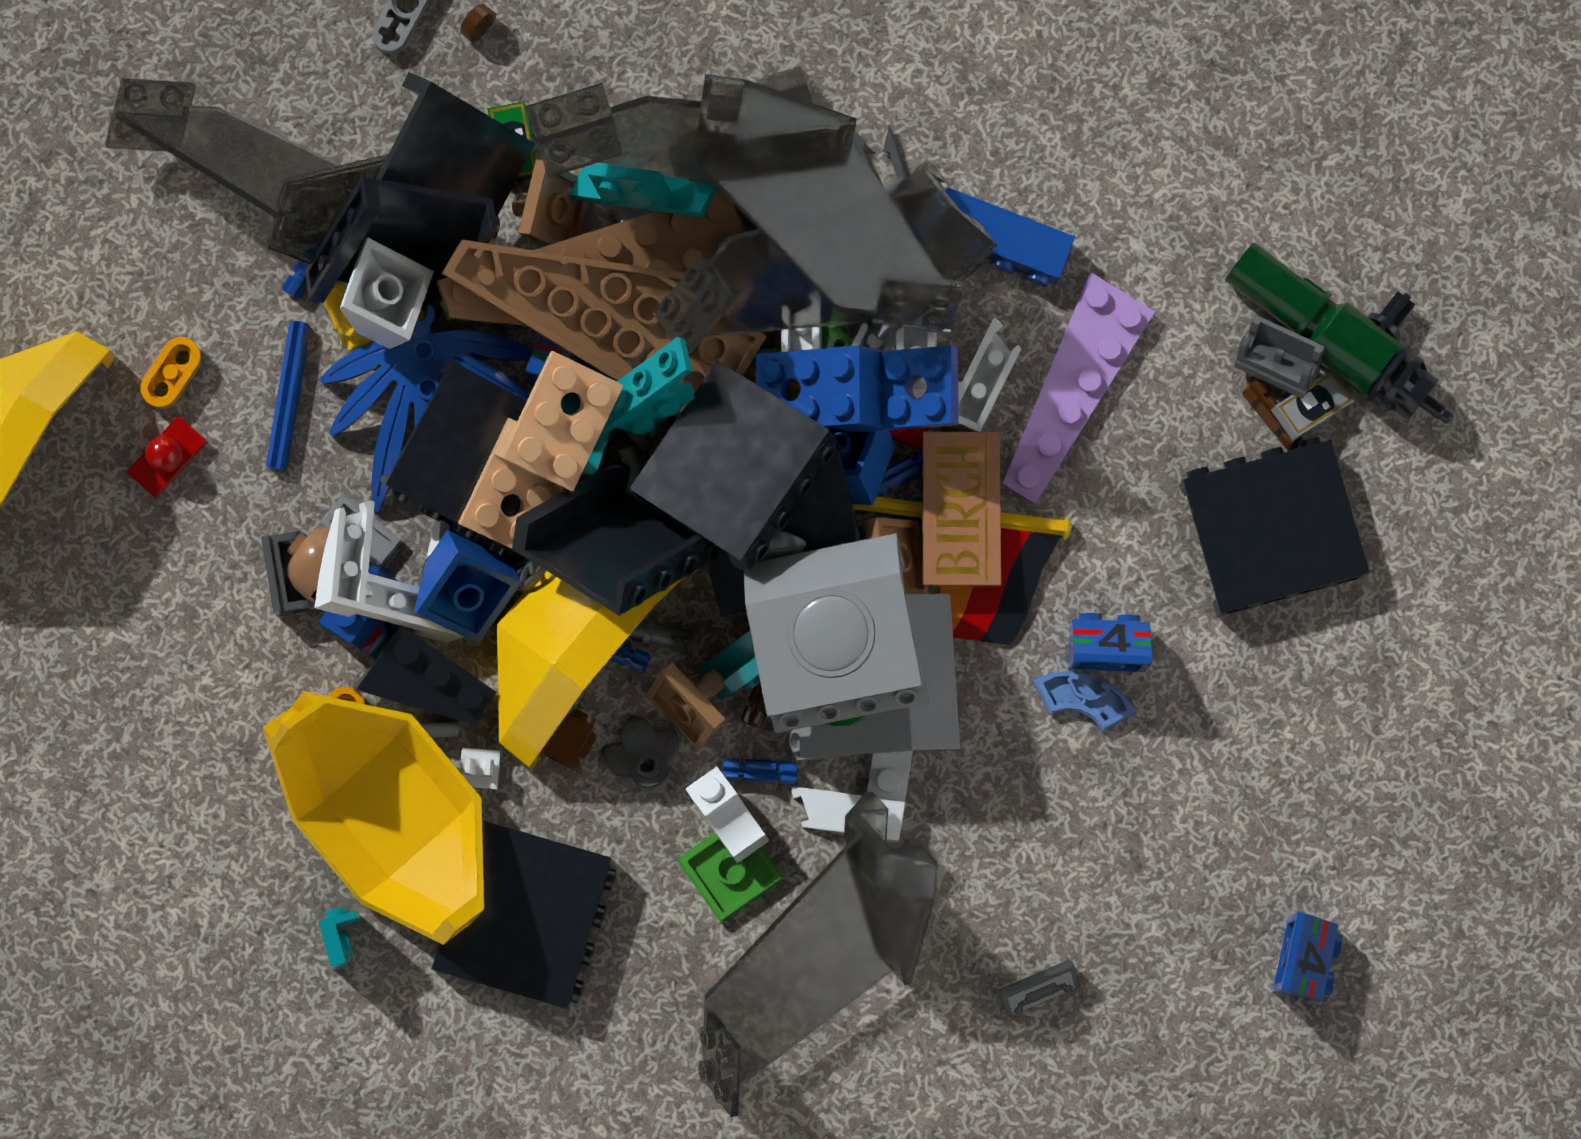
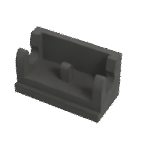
[1234,315,1325,398]
[261,531,319,617]

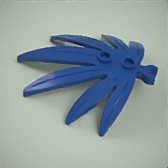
[320,304,534,532]

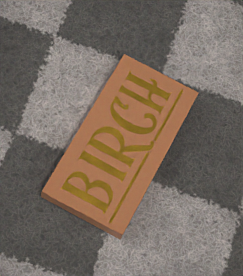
[922,432,1001,587]

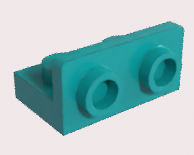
[318,906,362,971]

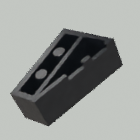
[353,625,497,724]

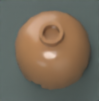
[287,527,330,605]

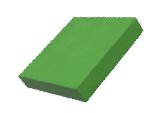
[676,833,785,924]

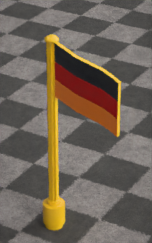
[853,497,1072,645]

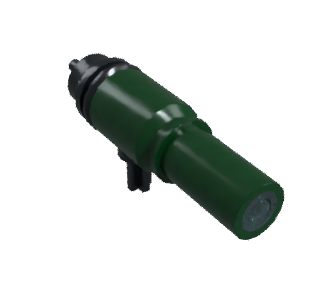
[1225,242,1453,424]

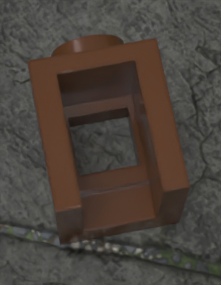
[543,709,597,775]

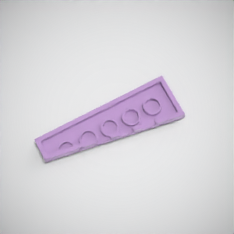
[1002,272,1155,505]

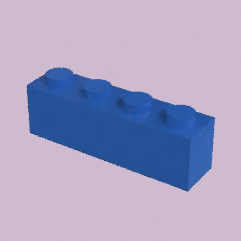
[915,181,1075,287]

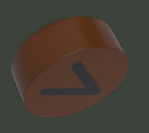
[460,4,496,43]

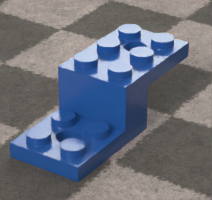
[756,345,959,433]

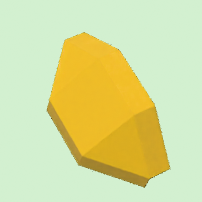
[0,331,115,508]
[497,568,699,770]
[262,691,484,945]

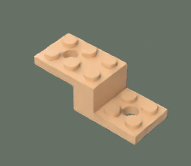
[458,351,623,548]

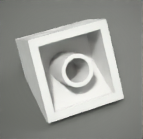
[340,237,434,349]

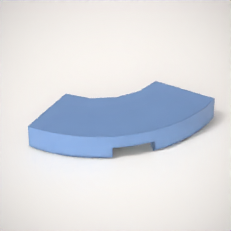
[1032,671,1137,732]

